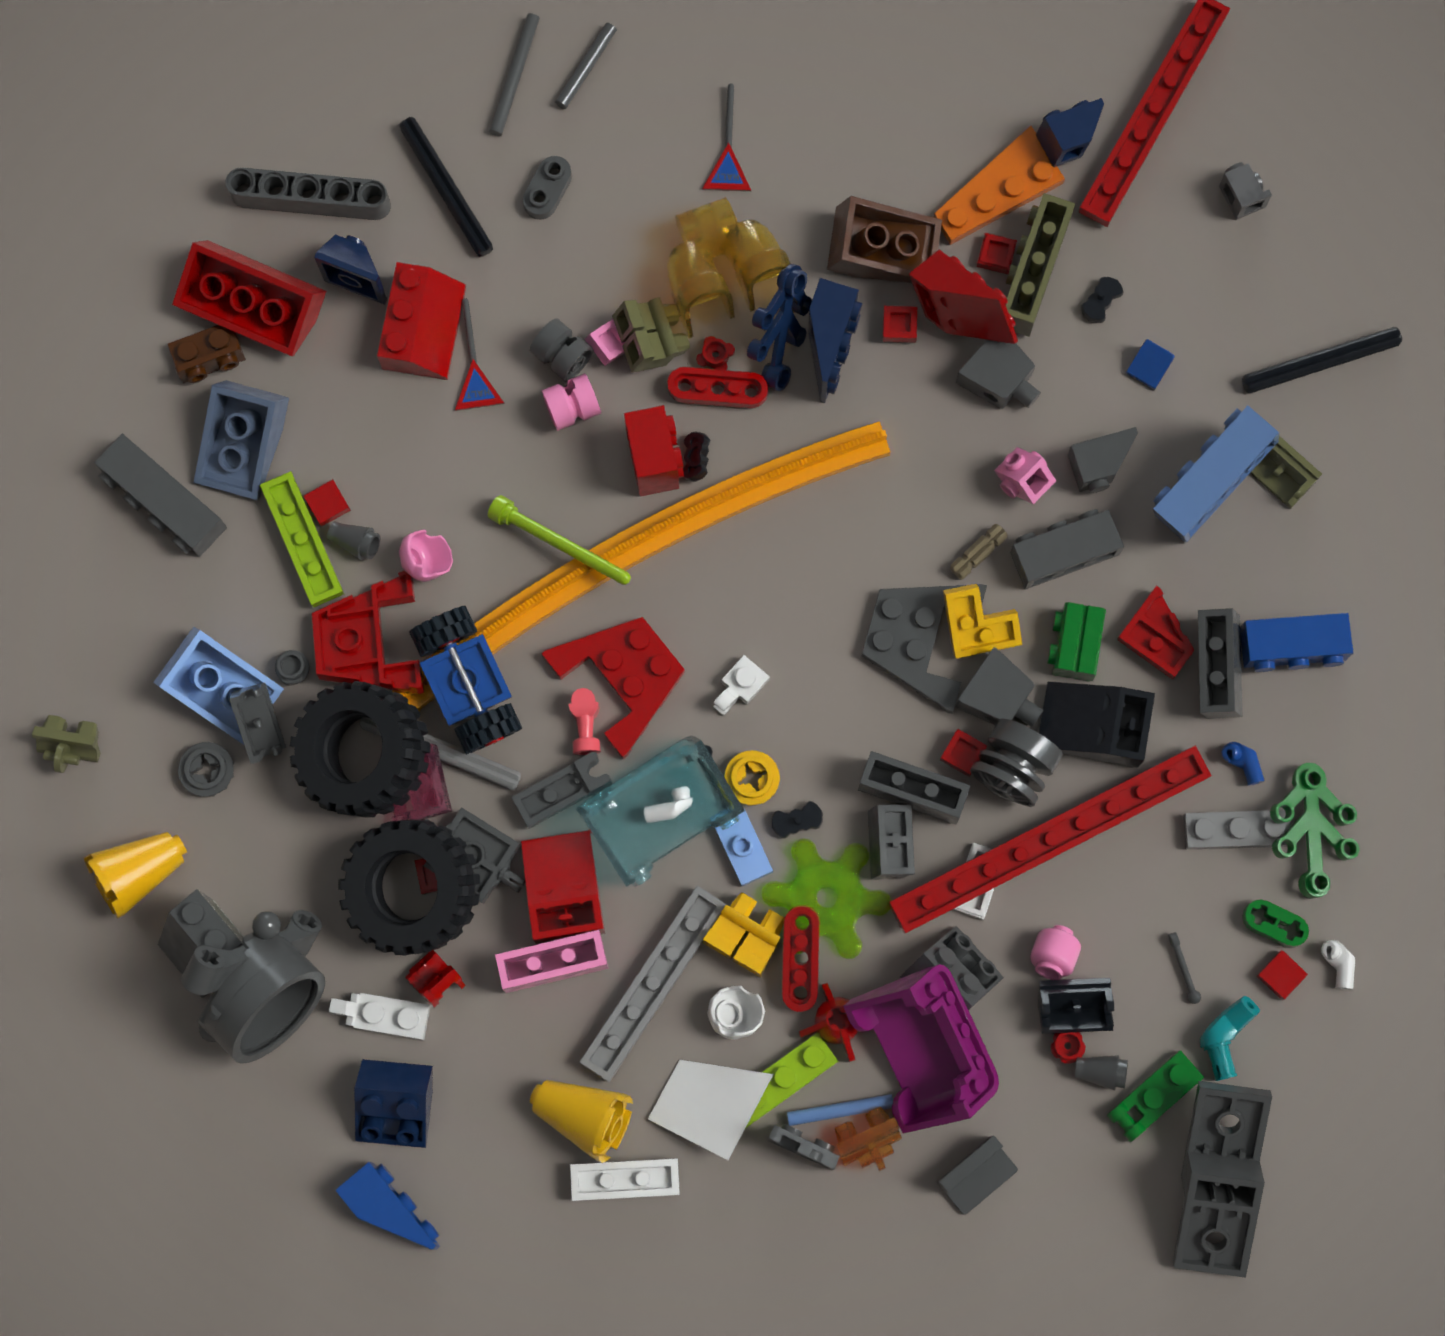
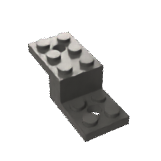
[1173,1081,1272,1278]

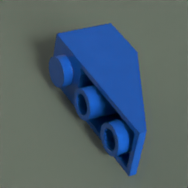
[335,1162,440,1250]

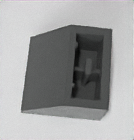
[900,926,1004,1010]

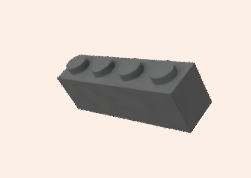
[94,433,227,557]

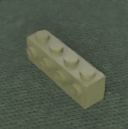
[1005,193,1076,337]

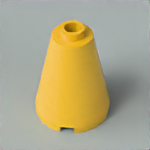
[83,832,187,919]
[530,1080,633,1163]

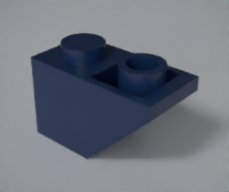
[1036,98,1104,167]

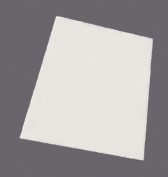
[648,1060,774,1160]

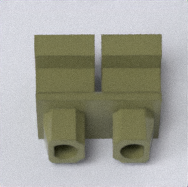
[612,297,690,373]

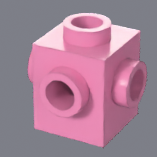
[994,447,1056,504]

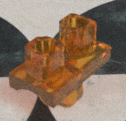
[835,1107,902,1172]

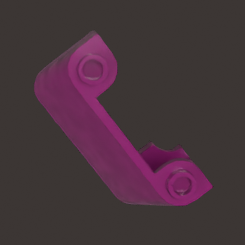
[843,964,999,1134]

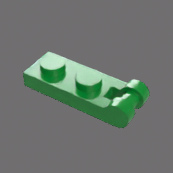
[1107,1050,1204,1143]

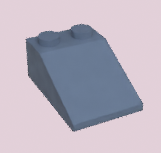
[193,380,289,500]

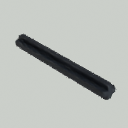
[399,117,493,257]
[1242,327,1402,393]

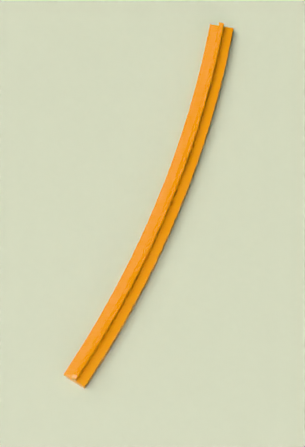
[392,421,891,711]

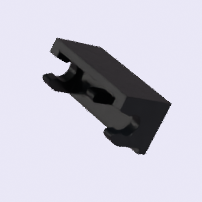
[1038,978,1114,1034]

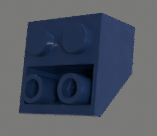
[354,1059,433,1148]

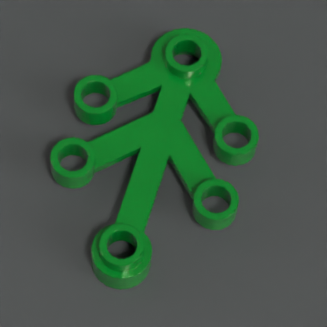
[1270,763,1360,899]

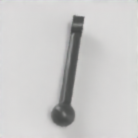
[1168,932,1201,1004]

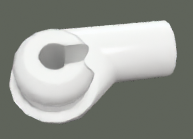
[644,786,693,823]
[1321,940,1355,990]

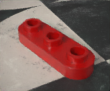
[667,367,768,409]
[782,905,820,1012]

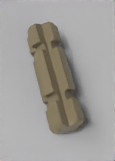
[950,524,1007,580]

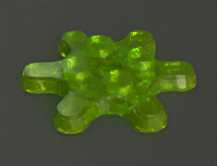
[762,838,891,959]

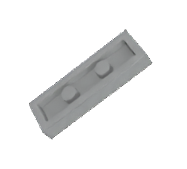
[1183,810,1291,850]

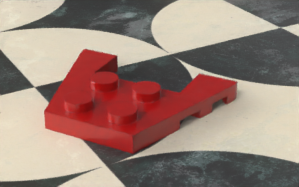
[312,570,424,694]
[541,617,685,759]

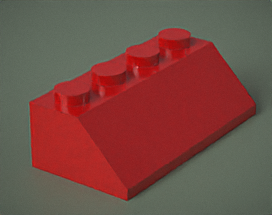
[172,240,327,356]

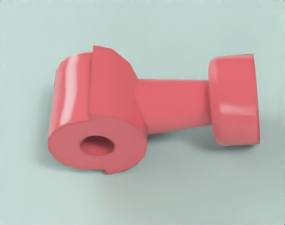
[568,688,601,755]

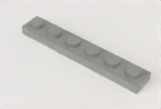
[580,885,726,1083]

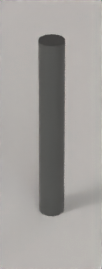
[555,23,617,109]

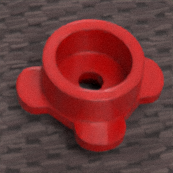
[696,336,735,370]

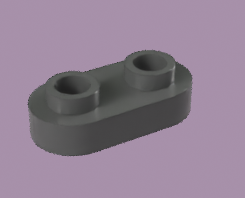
[523,156,572,220]

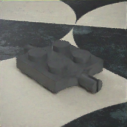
[424,807,525,904]

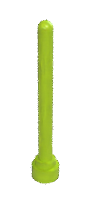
[487,495,631,585]

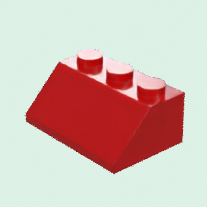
[377,262,466,380]

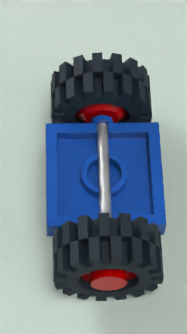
[409,606,522,755]

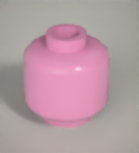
[1030,925,1081,980]

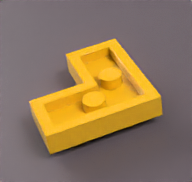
[943,584,1022,659]

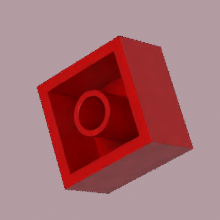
[624,405,684,497]

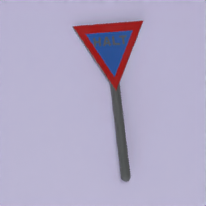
[702,83,751,191]
[455,298,505,411]

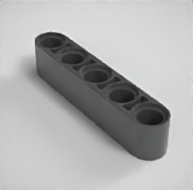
[225,168,391,220]

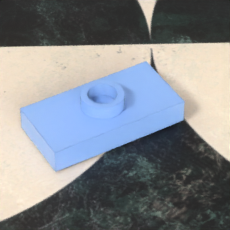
[713,808,773,887]

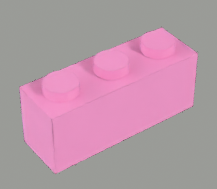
[495,930,609,993]

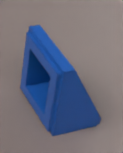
[1126,339,1175,390]

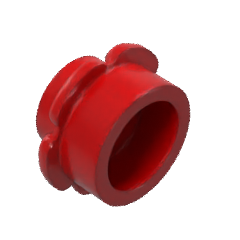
[1050,1032,1086,1064]

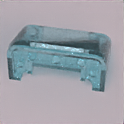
[576,735,745,887]

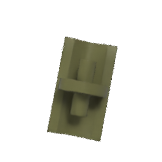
[32,715,101,773]

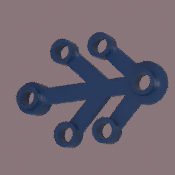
[747,264,812,391]

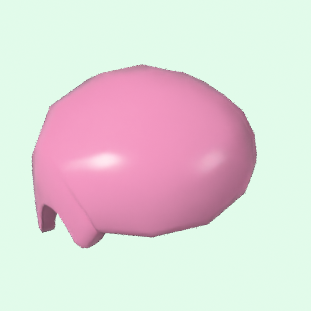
[399,530,453,582]

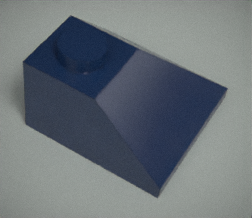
[314,234,387,305]

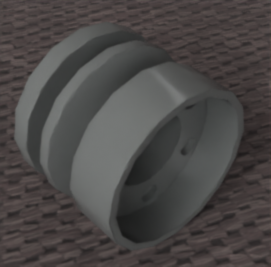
[970,718,1063,807]

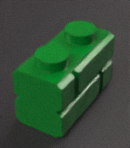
[1047,602,1106,682]

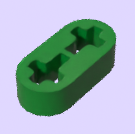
[1242,899,1309,948]

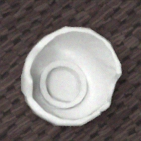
[707,986,765,1040]

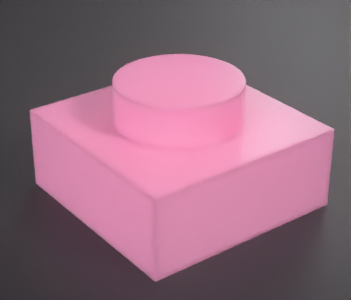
[585,319,625,366]

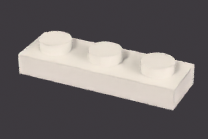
[570,1158,680,1201]

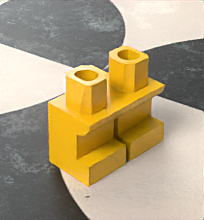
[703,892,785,977]

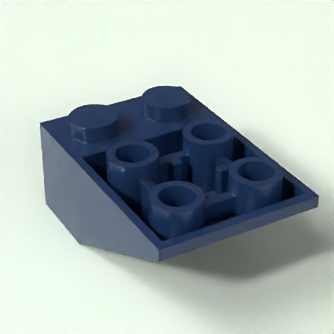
[808,278,862,403]

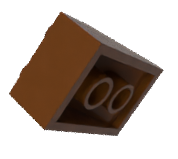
[827,196,942,283]

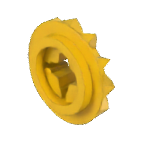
[724,750,780,806]

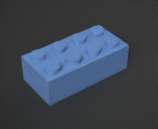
[1153,405,1279,543]

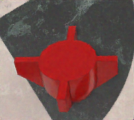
[798,983,858,1063]

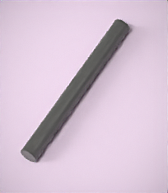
[489,13,540,136]

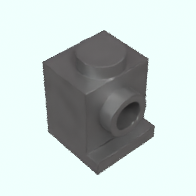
[1219,162,1272,220]

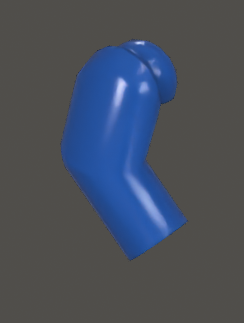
[1221,742,1265,786]

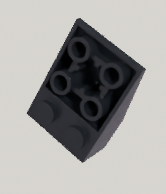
[1039,681,1155,768]

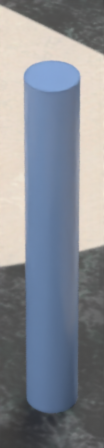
[787,1094,893,1126]

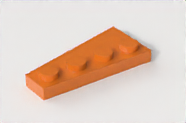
[934,126,1065,245]

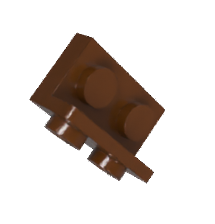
[168,325,246,384]

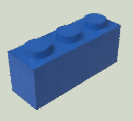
[1240,613,1354,672]

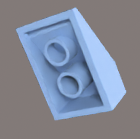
[153,626,284,745]

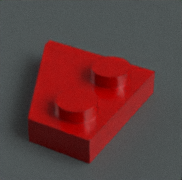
[1117,586,1195,680]

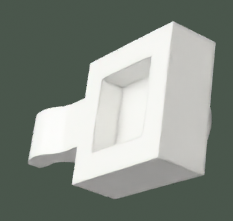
[713,655,770,716]

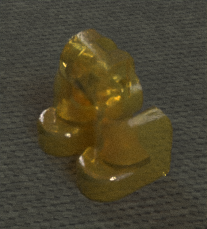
[667,197,791,339]

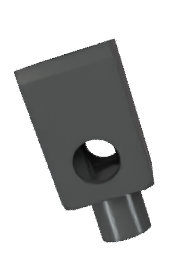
[956,340,1041,409]
[955,647,1044,727]

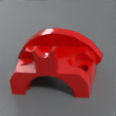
[405,950,466,1008]

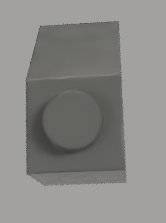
[1067,427,1138,493]

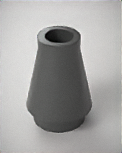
[327,521,381,560]
[1075,1055,1128,1091]

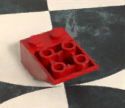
[909,249,1018,344]
[521,830,605,944]

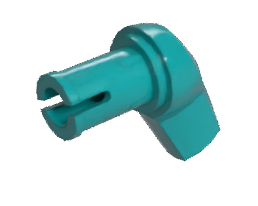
[1200,996,1260,1081]

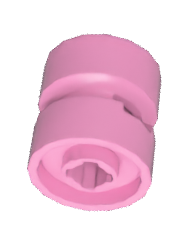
[541,373,601,431]

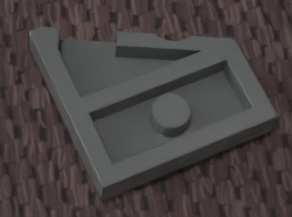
[768,1123,840,1170]

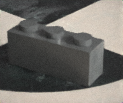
[1010,509,1124,590]
[1198,608,1243,719]
[858,751,971,825]

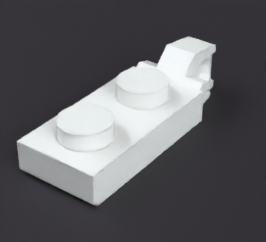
[329,993,431,1040]

